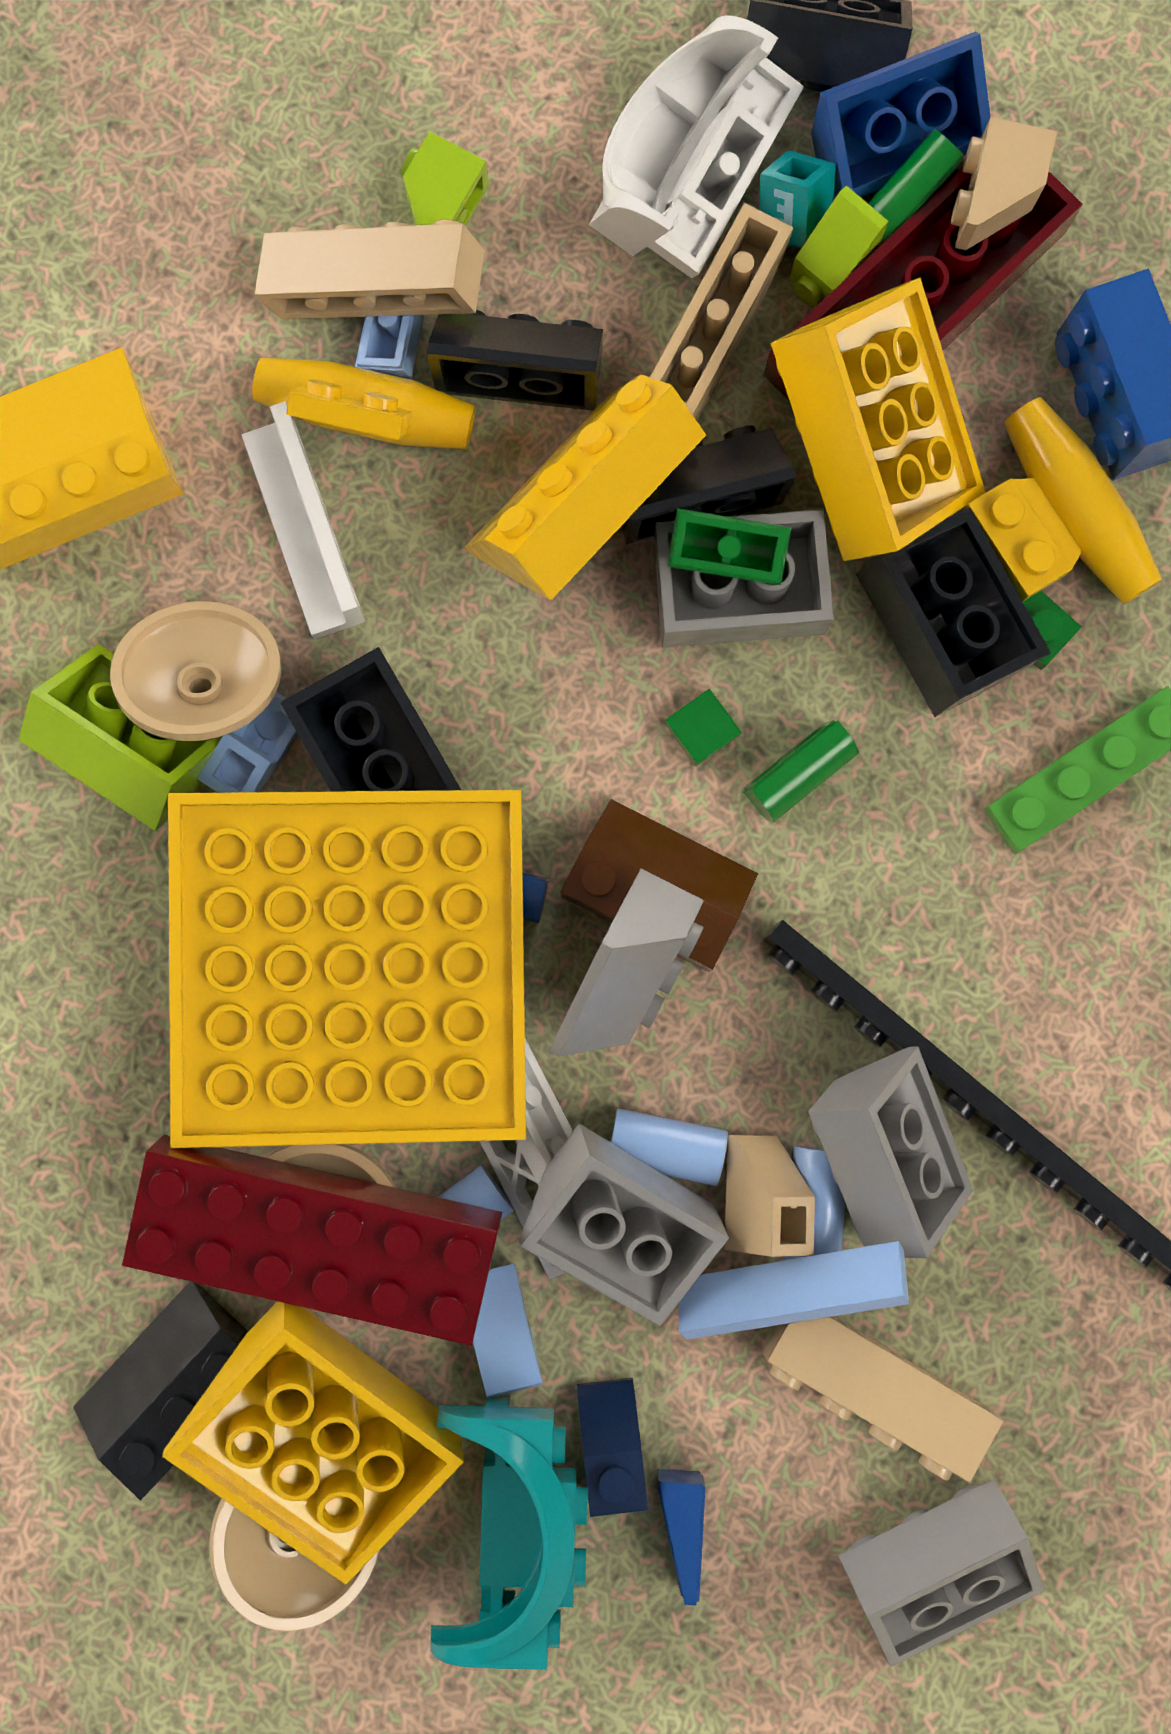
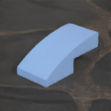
[197,692,299,793]
[473,1264,543,1399]

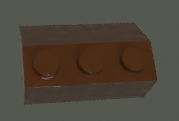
[560,799,758,972]

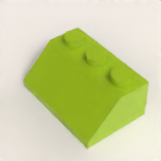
[18,644,223,831]

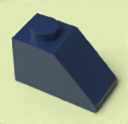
[577,1378,649,1517]

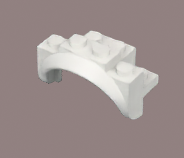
[589,15,804,278]

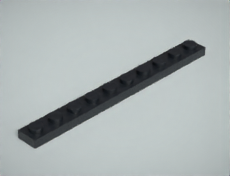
[763,920,1171,1291]

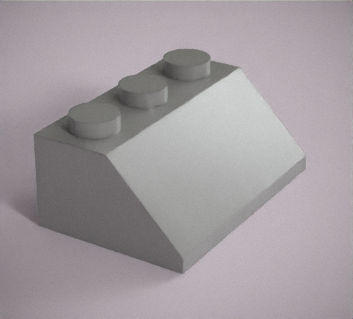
[549,868,704,1057]
[808,1046,973,1258]
[519,1124,729,1326]
[838,1479,1044,1667]

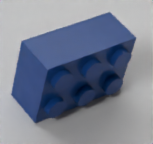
[1055,268,1171,481]

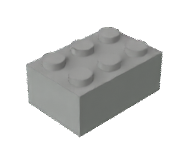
[653,510,834,647]

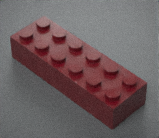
[763,168,1083,401]
[122,1135,502,1346]

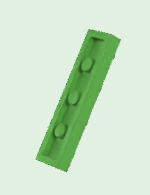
[984,686,1171,854]

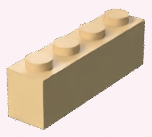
[650,203,793,421]
[254,219,485,319]
[762,1316,1004,1483]

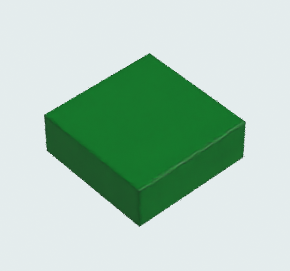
[664,688,742,767]

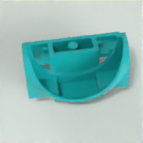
[430,1395,588,1670]

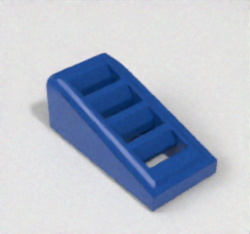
[657,1469,706,1606]

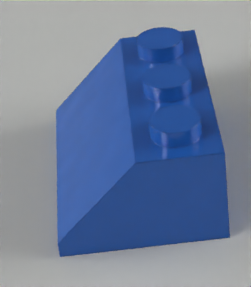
[811,31,991,197]

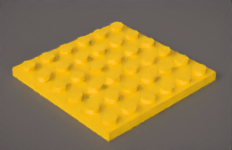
[168,790,526,1148]

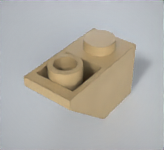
[951,116,1058,250]
[724,1135,815,1257]

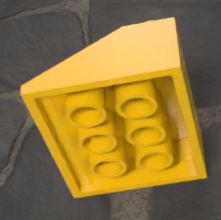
[771,278,986,561]
[0,347,184,570]
[464,374,706,601]
[163,1301,464,1585]

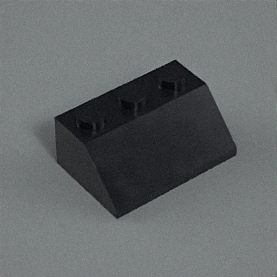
[747,0,913,92]
[427,310,603,411]
[621,425,796,545]
[856,508,1051,717]
[280,647,461,792]
[73,1282,248,1501]

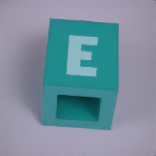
[759,150,836,248]

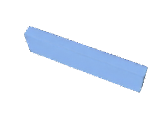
[679,1241,909,1340]

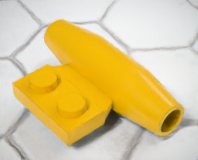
[252,357,476,449]
[961,397,1163,605]

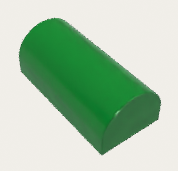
[868,129,965,244]
[667,508,791,585]
[743,720,859,824]

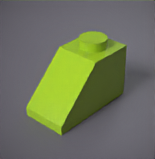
[401,131,489,226]
[789,185,889,307]

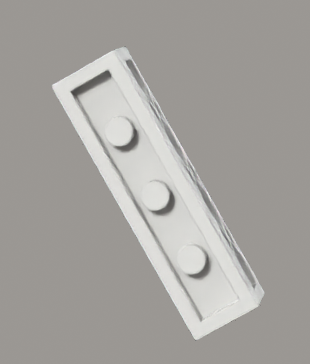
[241,401,366,639]
[480,1039,573,1279]

